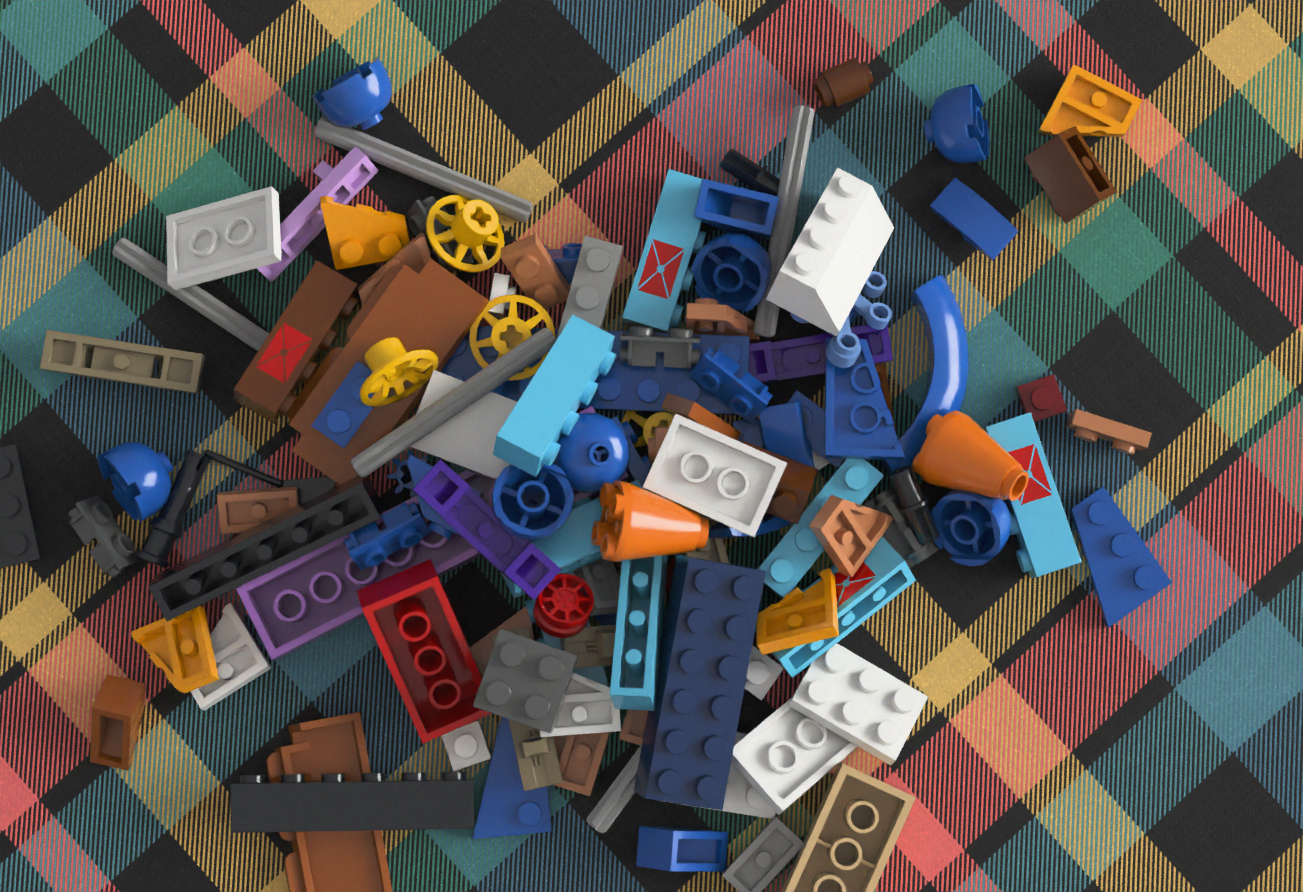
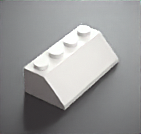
[766,168,894,336]

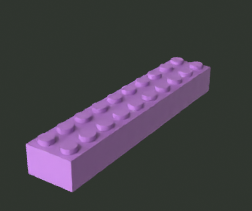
[236,406,628,660]

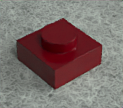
[1015,374,1067,423]

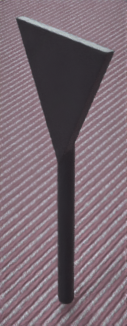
[204,450,336,505]

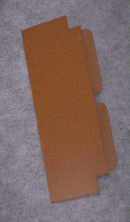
[288,258,490,485]
[266,712,393,892]

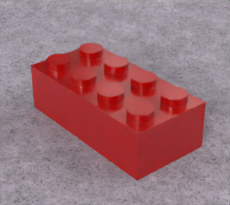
[357,559,492,743]

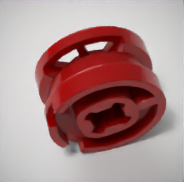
[533,573,594,638]

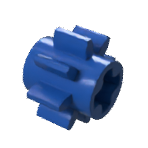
[387,450,430,498]

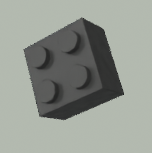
[473,629,579,733]

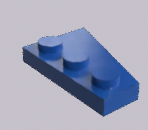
[824,338,905,460]
[1069,486,1172,628]
[472,716,552,839]

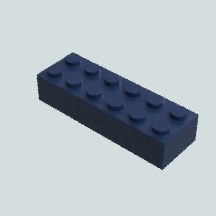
[634,554,766,810]

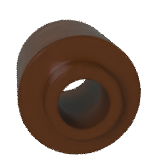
[813,57,874,108]

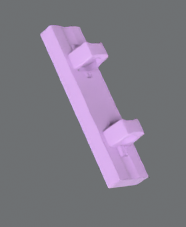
[256,146,379,283]

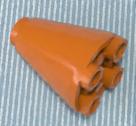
[912,410,1029,501]
[591,480,709,562]

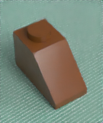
[90,675,146,771]

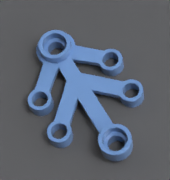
[790,271,892,368]

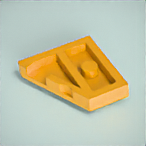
[1038,64,1142,137]
[320,196,410,270]
[756,568,839,655]
[131,606,219,694]

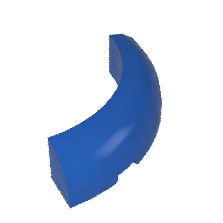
[879,274,969,476]

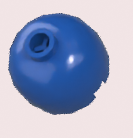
[312,57,392,130]
[924,84,990,163]
[691,233,772,312]
[553,413,630,493]
[97,441,173,522]
[492,463,574,541]
[931,489,1011,567]

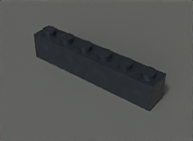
[148,476,385,621]
[231,772,474,833]

